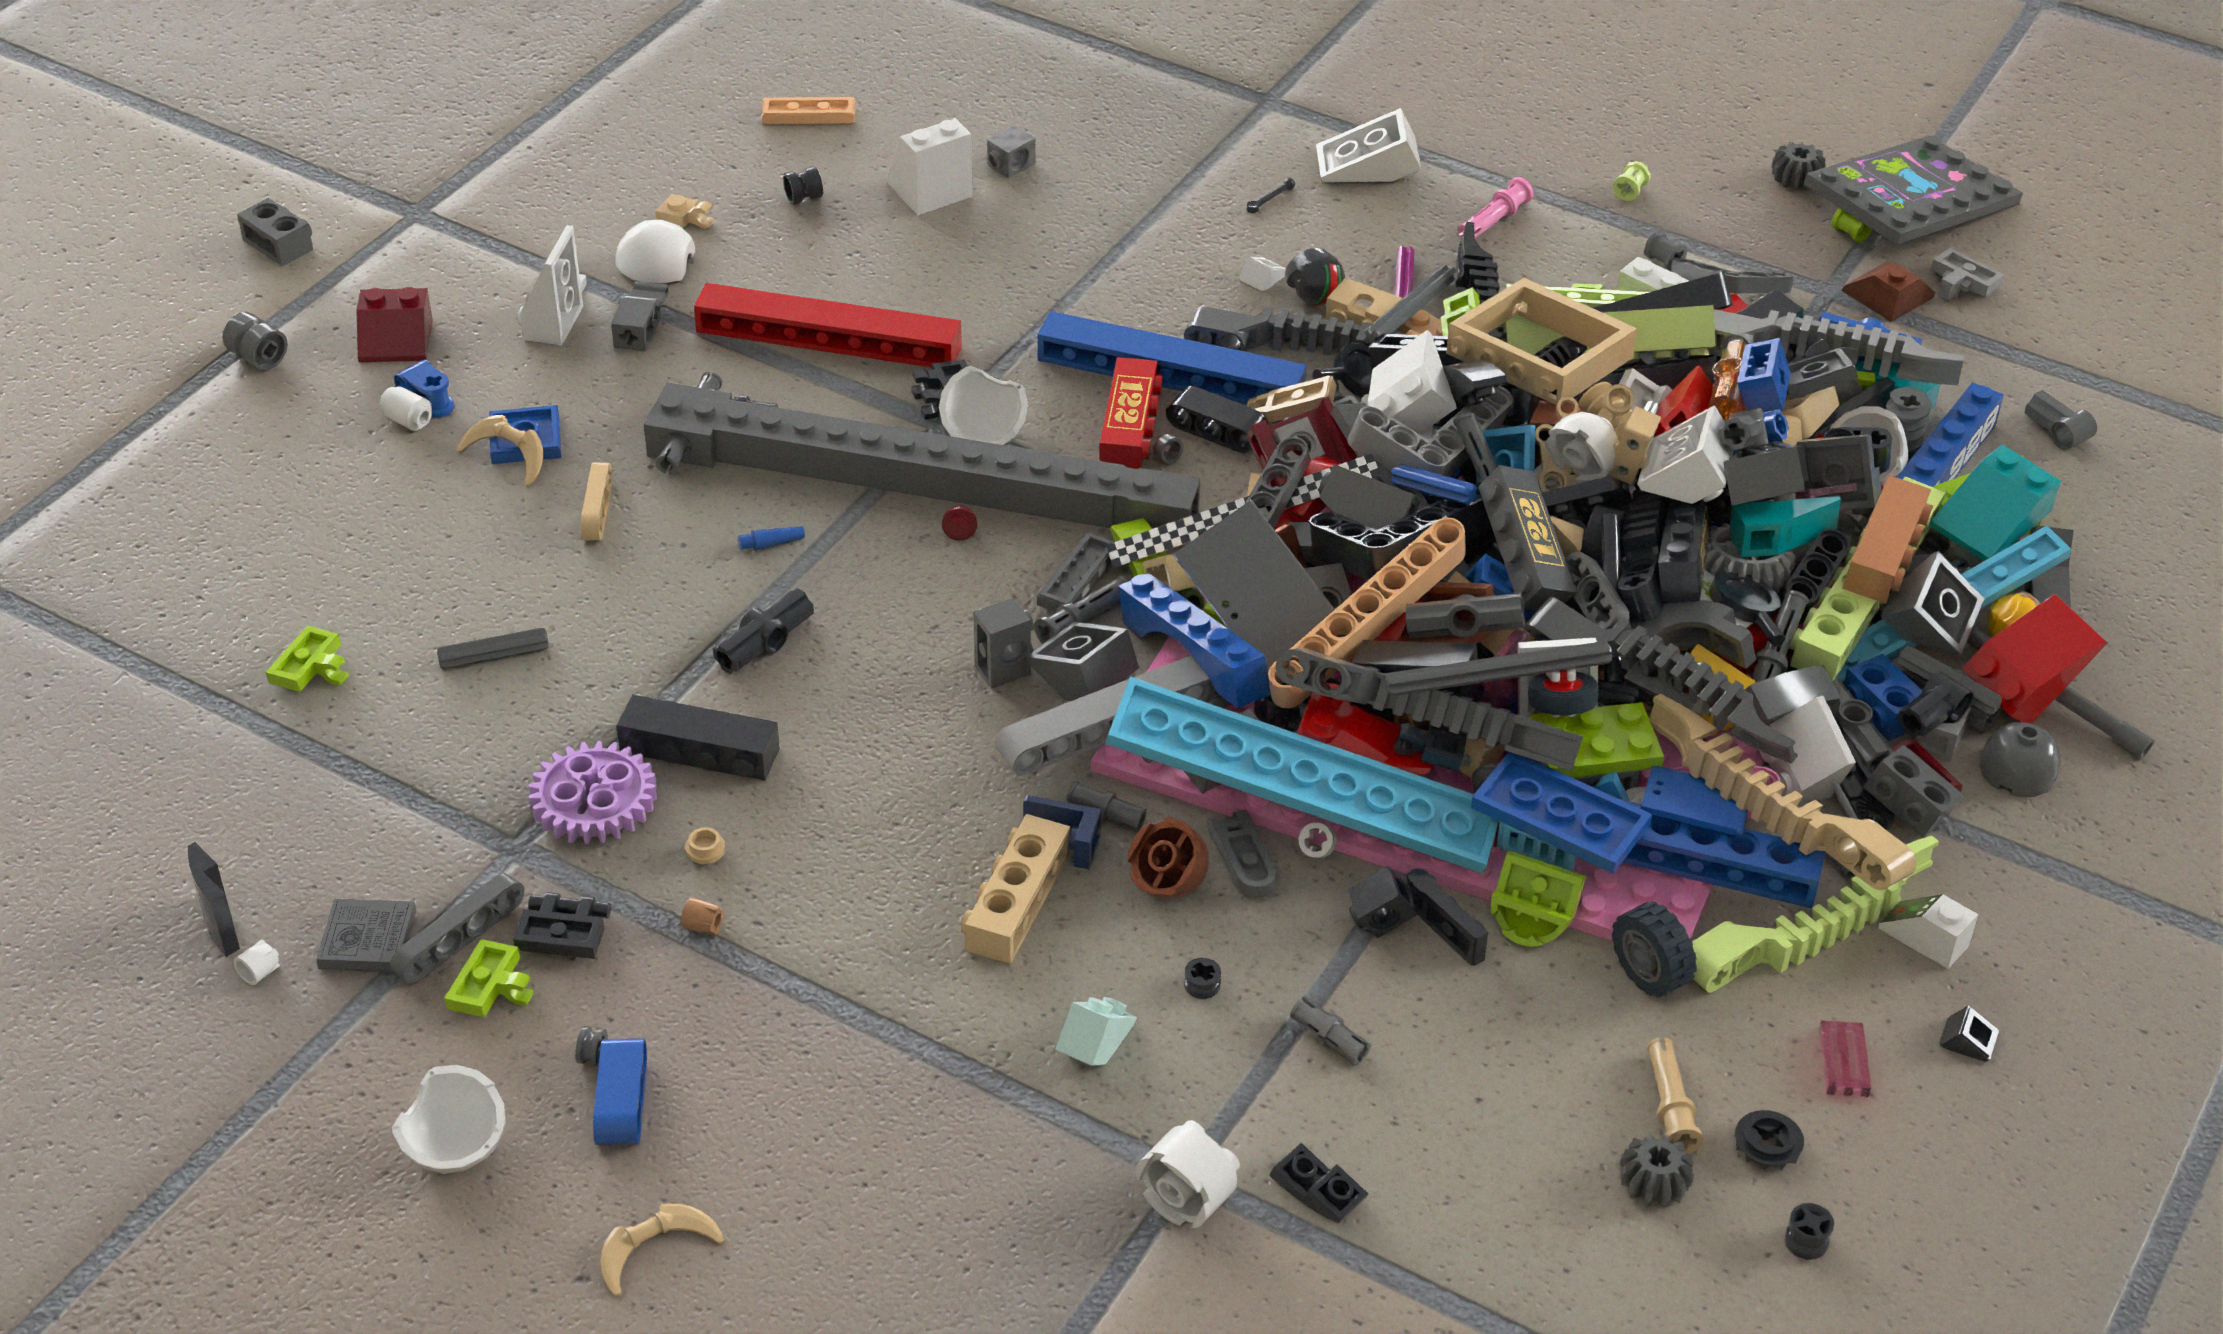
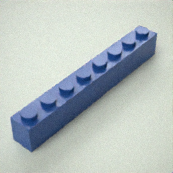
[1037,311,1307,405]

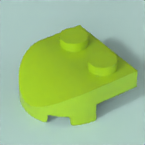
[1491,850,1586,947]

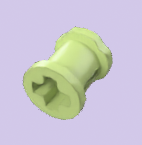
[1612,161,1651,201]

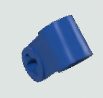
[393,359,454,418]

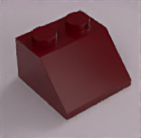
[356,287,433,362]

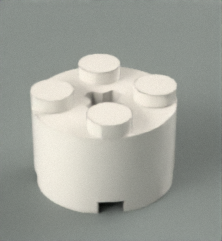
[1135,1121,1240,1228]

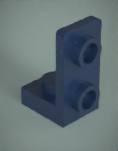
[1023,795,1101,870]

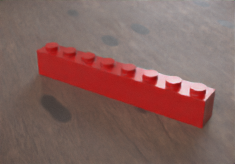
[694,283,962,368]

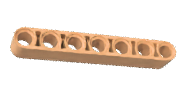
[1268,518,1465,708]

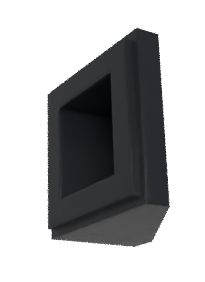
[1939,1005,1999,1062]

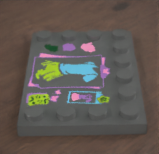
[1804,135,2023,245]

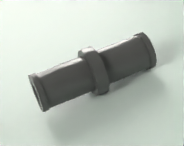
[1066,781,1147,832]

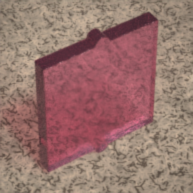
[1769,483,1857,501]

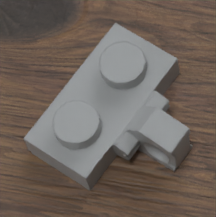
[1930,248,2005,300]

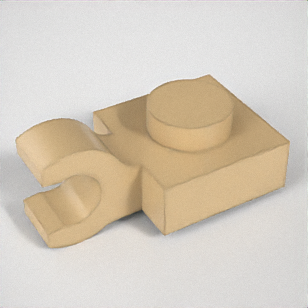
[655,194,715,229]

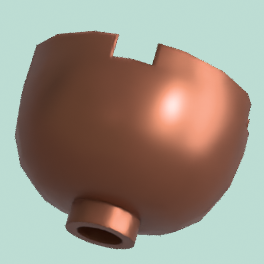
[1128,817,1209,900]

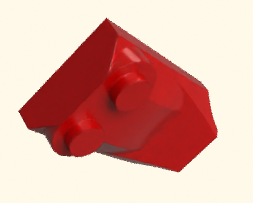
[1296,683,1432,776]

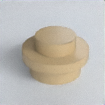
[685,827,725,864]

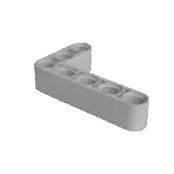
[1348,387,1513,477]

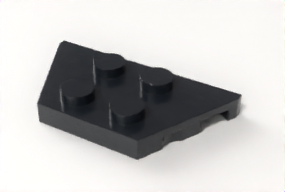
[1542,476,1632,520]

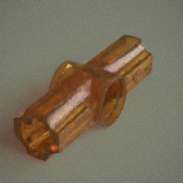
[1709,339,1747,421]

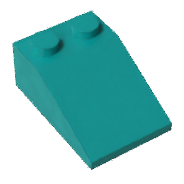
[1929,444,2062,561]

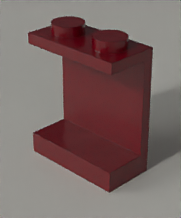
[1247,396,1357,487]

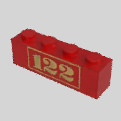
[1099,357,1163,469]

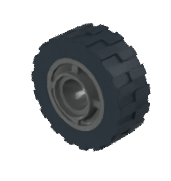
[1612,901,1697,997]

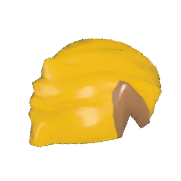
[1986,592,2041,637]

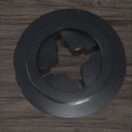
[1734,1110,1804,1171]

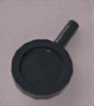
[1312,343,1372,398]
[1709,571,1785,646]

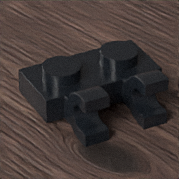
[911,359,968,420]

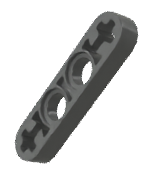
[390,873,525,984]

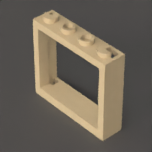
[1446,278,1637,406]

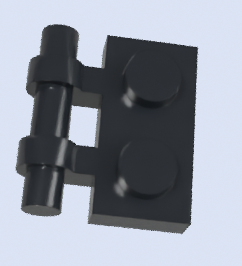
[513,892,611,959]

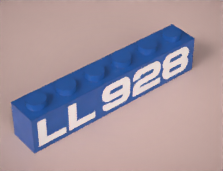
[1896,382,2004,487]

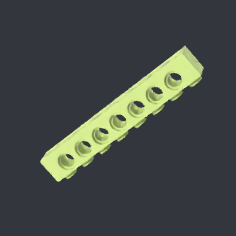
[1789,476,1945,682]

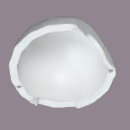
[616,220,695,284]
[939,366,1028,445]
[1829,406,1908,486]
[392,1065,506,1174]

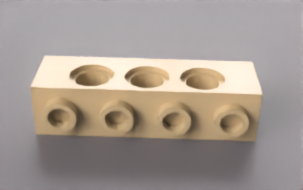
[961,814,1070,964]

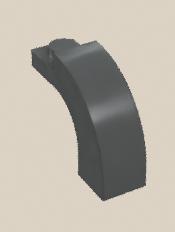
[1629,600,1756,669]

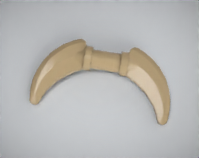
[457,415,543,486]
[600,1204,724,1297]

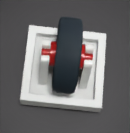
[1518,638,1598,718]

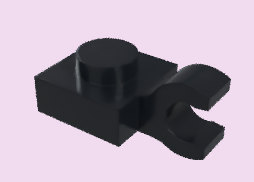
[1393,723,1467,772]

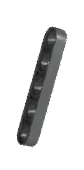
[1245,437,1311,528]

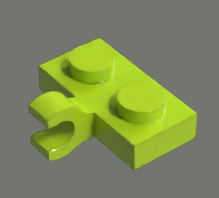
[265,625,349,692]
[444,939,534,1018]

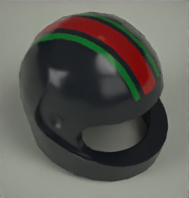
[1285,247,1345,306]

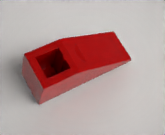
[1653,366,1718,438]

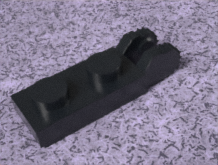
[1406,868,1488,966]

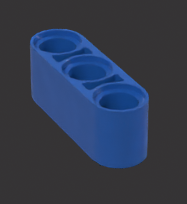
[593,1038,647,1145]

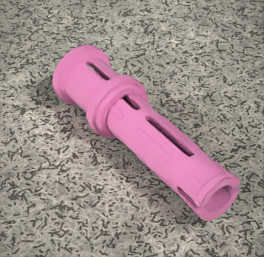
[1458,177,1534,239]

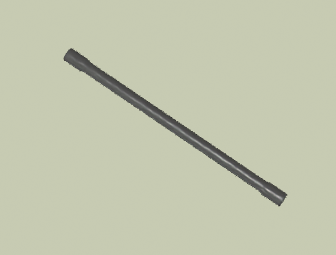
[1842,545,2155,759]

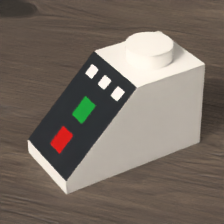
[1878,894,1978,969]

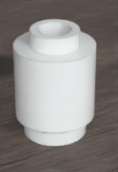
[379,387,432,431]

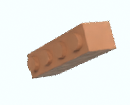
[1842,475,1933,603]

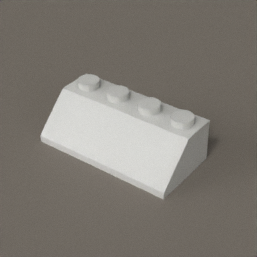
[1637,405,1734,504]

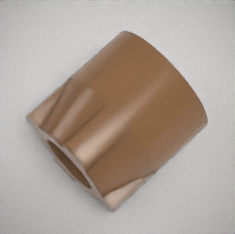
[681,897,725,936]

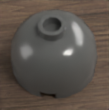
[1979,722,2061,797]

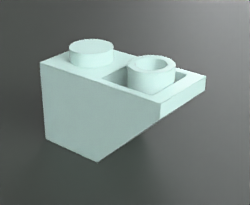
[1055,997,1137,1066]

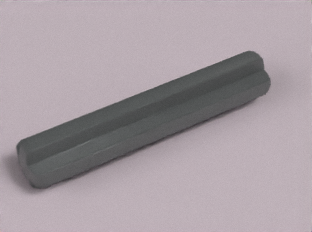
[437,627,549,669]
[1897,646,2002,715]

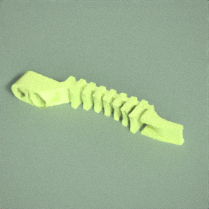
[1692,836,1939,993]

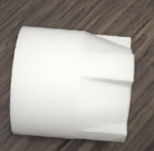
[233,939,280,985]

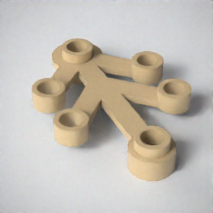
[1535,384,1634,493]

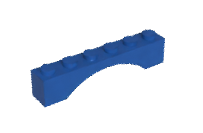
[1118,573,1270,708]

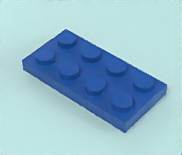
[1471,752,1652,874]

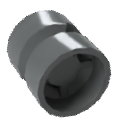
[222,312,288,371]

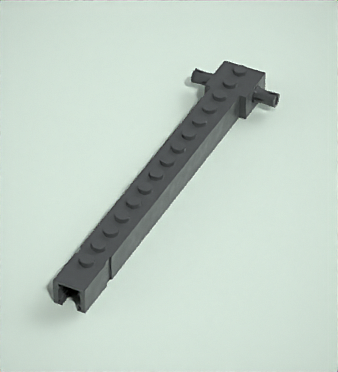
[643,372,1201,529]

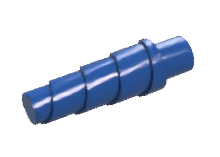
[738,526,805,550]

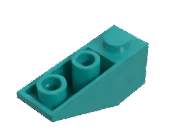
[1729,496,1841,557]

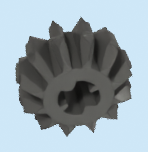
[1771,142,1826,190]
[1620,1132,1694,1208]

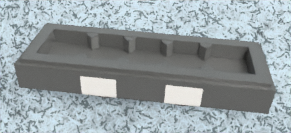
[1037,532,1115,612]

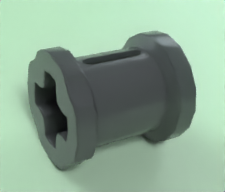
[1644,231,1687,271]

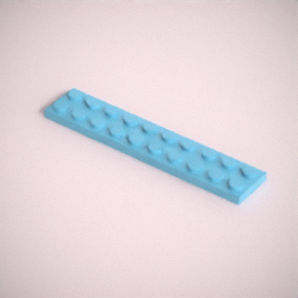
[1106,677,1499,874]

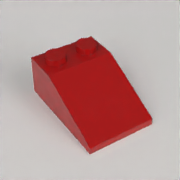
[1962,594,2108,724]

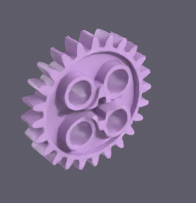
[529,741,657,845]

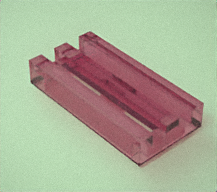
[1819,1020,1871,1097]

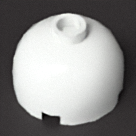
[1546,412,1619,483]

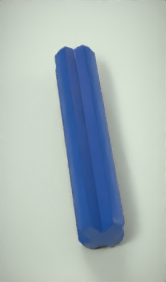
[1391,464,1478,505]

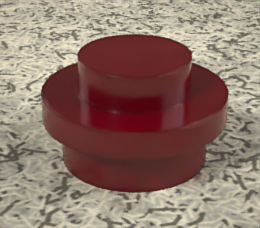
[942,506,977,541]

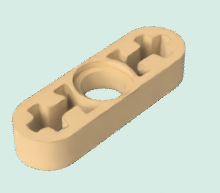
[581,462,612,541]

